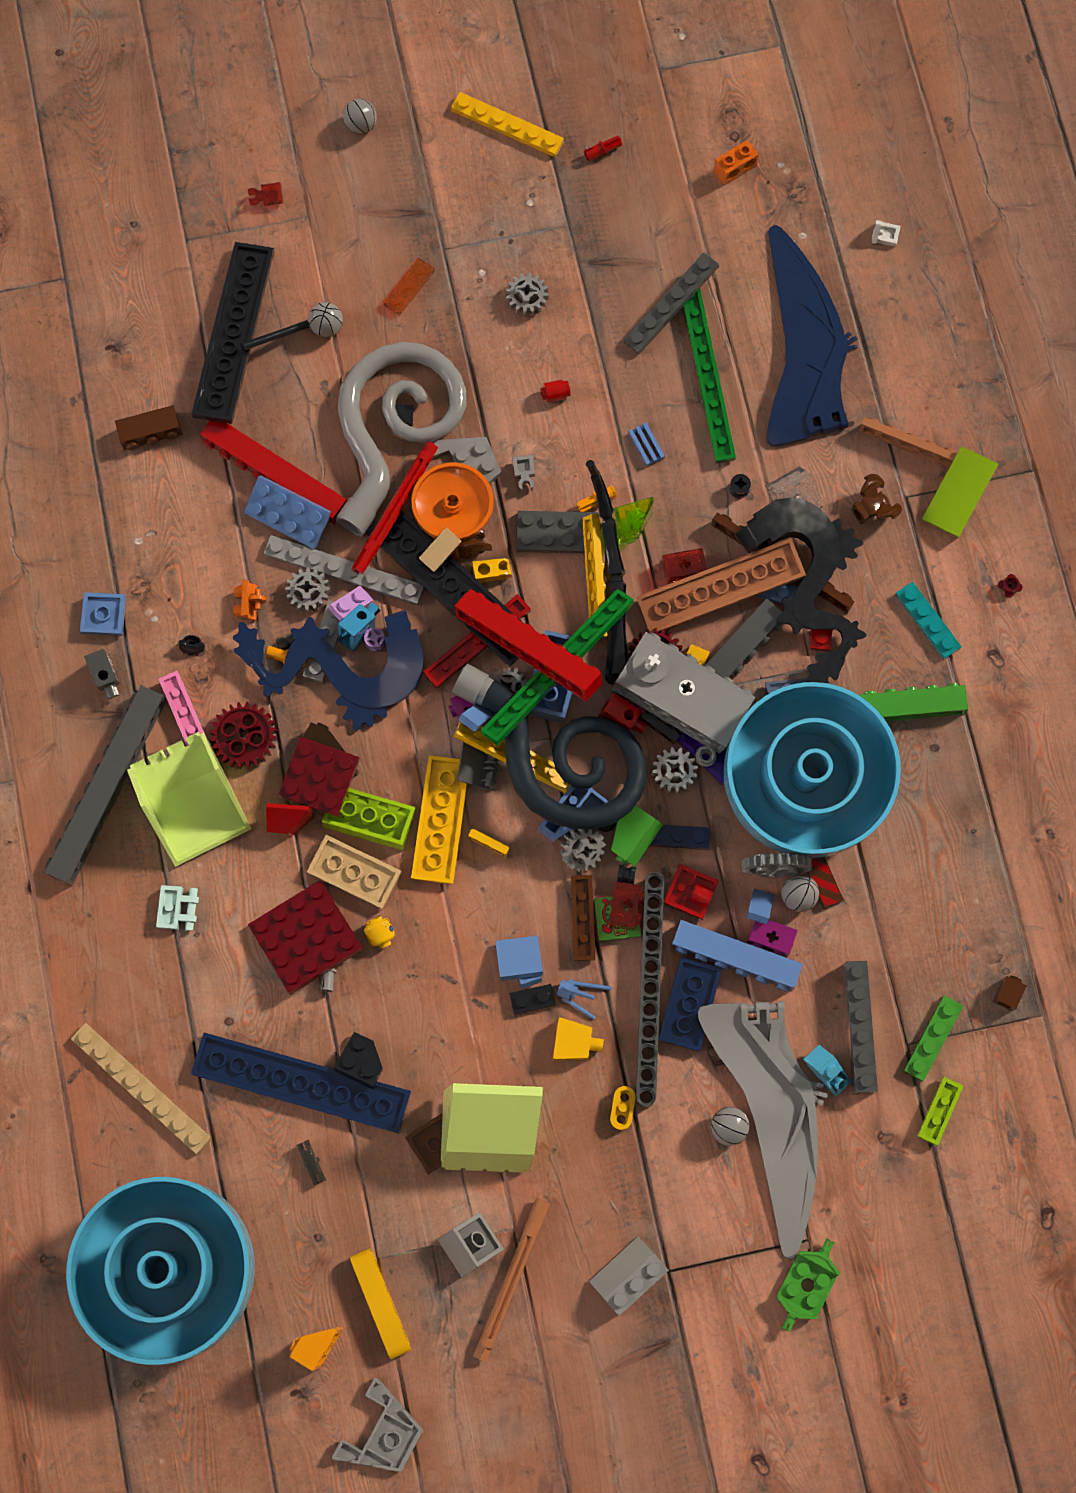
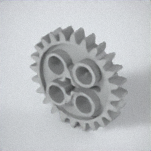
[742,853,812,877]

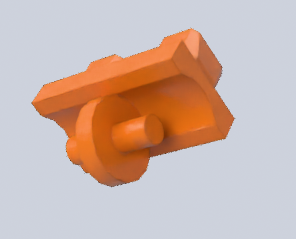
[233,580,267,621]

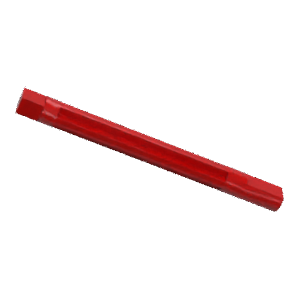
[351,442,439,574]

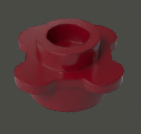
[998,574,1023,598]

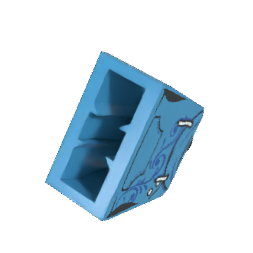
[338,603,380,652]

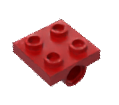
[664,864,719,920]

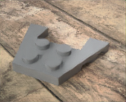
[423,437,502,484]
[332,1377,424,1472]

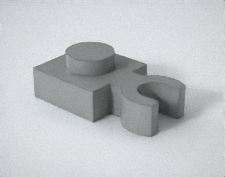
[512,455,535,492]

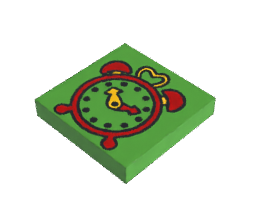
[594,894,641,942]

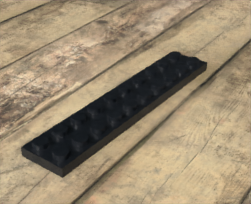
[192,242,274,424]
[366,511,522,668]

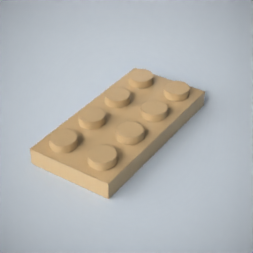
[307,835,402,910]

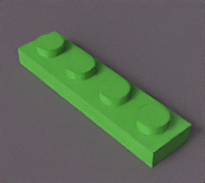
[903,995,963,1082]

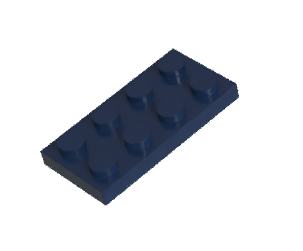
[658,957,722,1052]

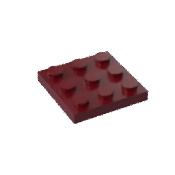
[278,736,360,817]

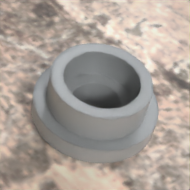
[695,746,716,767]

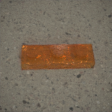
[383,257,435,316]

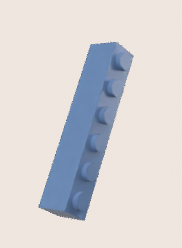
[671,920,803,992]

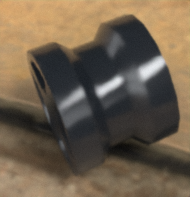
[729,474,751,499]
[616,864,636,888]

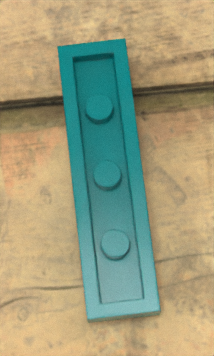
[895,582,962,660]

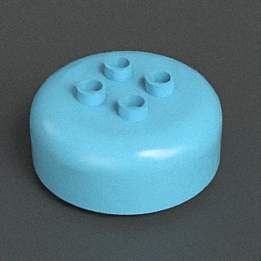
[724,682,901,858]
[66,1177,255,1365]

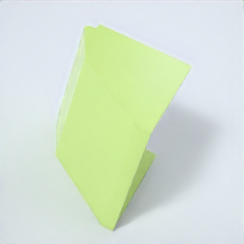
[127,732,252,867]
[441,1083,543,1173]

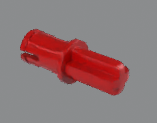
[584,136,622,162]

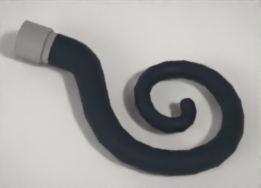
[452,664,646,830]

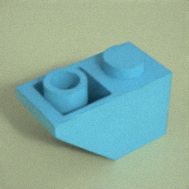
[804,1045,851,1097]

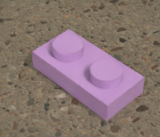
[329,586,373,621]

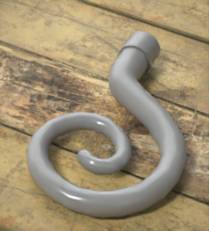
[336,341,467,537]

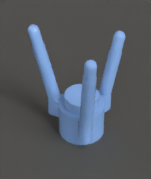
[557,979,612,1020]

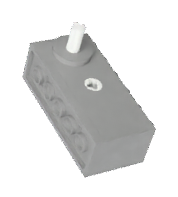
[611,632,755,754]

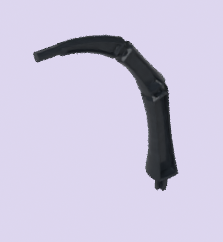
[586,460,628,698]

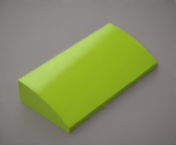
[922,446,998,538]
[322,788,415,851]

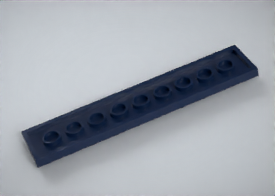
[191,1033,411,1134]

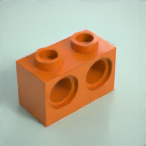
[713,140,759,186]

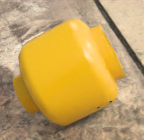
[364,916,395,949]

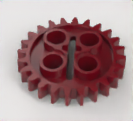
[209,702,278,769]

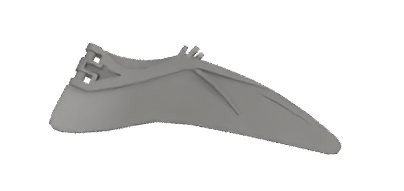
[698,1001,828,1259]

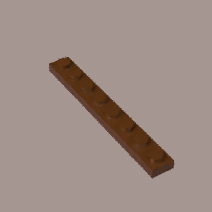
[711,512,855,614]

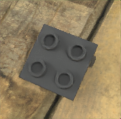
[457,742,499,790]

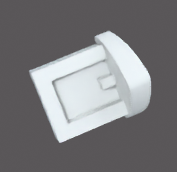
[872,220,901,247]

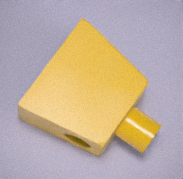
[553,1017,604,1061]

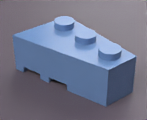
[537,786,609,843]

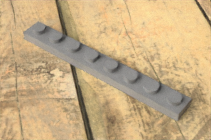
[264,535,424,606]

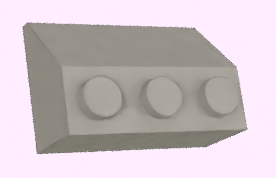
[589,1237,669,1316]

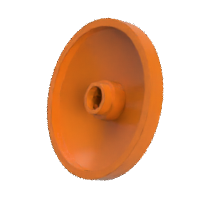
[412,462,494,541]

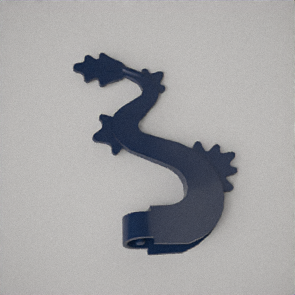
[233,610,425,731]

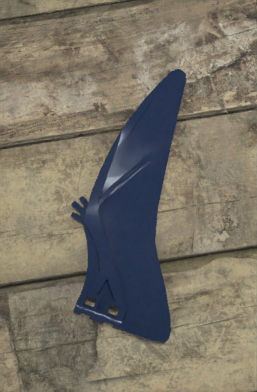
[767,225,858,447]

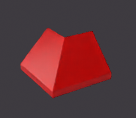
[266,803,314,838]

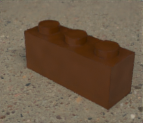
[115,405,182,450]

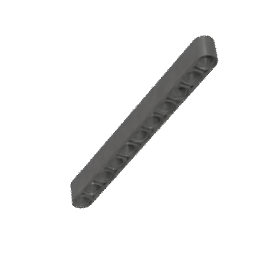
[636,872,664,1108]

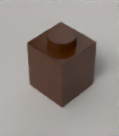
[992,975,1027,1011]

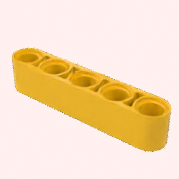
[350,1248,412,1360]

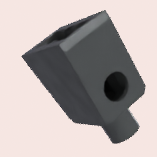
[84,649,120,699]

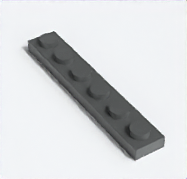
[624,252,719,354]

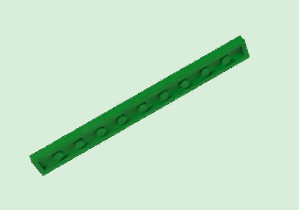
[678,277,736,464]
[481,589,634,746]

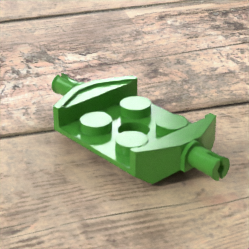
[776,1238,840,1332]

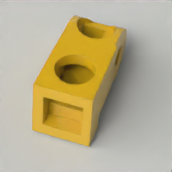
[471,558,512,584]

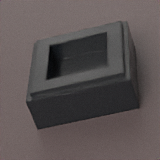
[395,404,413,426]

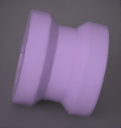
[364,628,386,652]

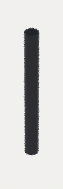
[240,320,310,351]

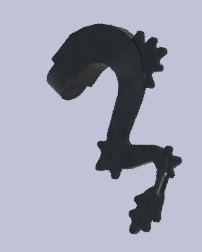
[735,498,866,683]

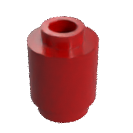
[540,379,571,403]

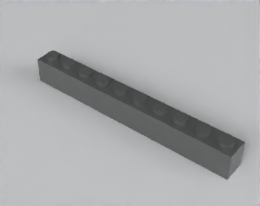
[45,685,167,886]

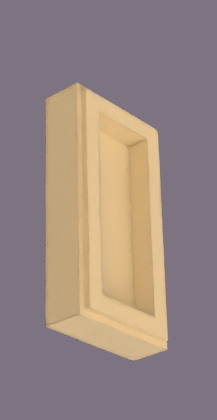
[419,527,462,572]

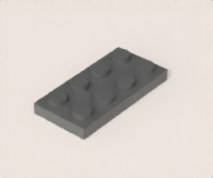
[517,511,599,553]

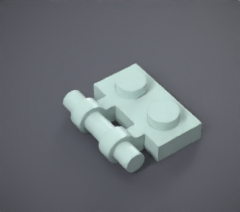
[156,885,199,931]

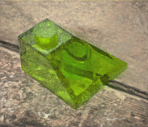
[613,496,654,544]

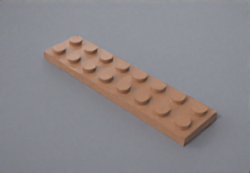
[636,538,806,633]

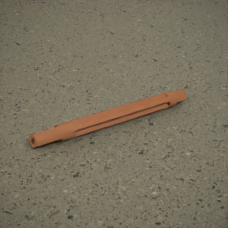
[473,1198,550,1362]

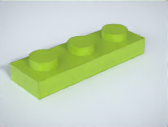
[917,1077,964,1146]

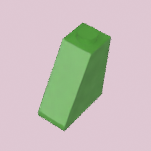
[611,805,664,866]

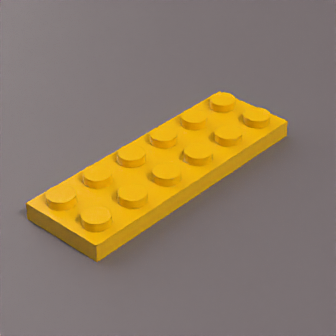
[411,755,468,885]

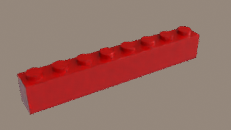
[200,421,347,525]
[454,589,602,701]

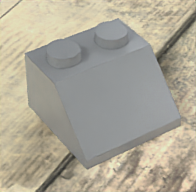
[438,1212,504,1278]

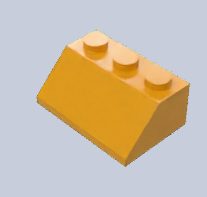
[289,1326,344,1371]

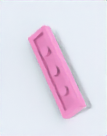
[159,671,206,745]

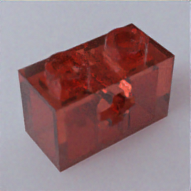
[661,548,707,584]
[609,882,644,931]

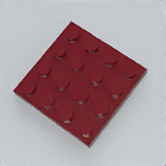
[248,879,364,995]

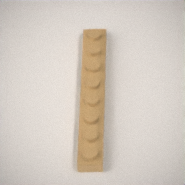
[71,1023,212,1154]

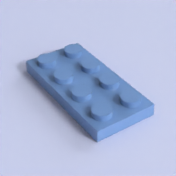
[244,476,331,549]

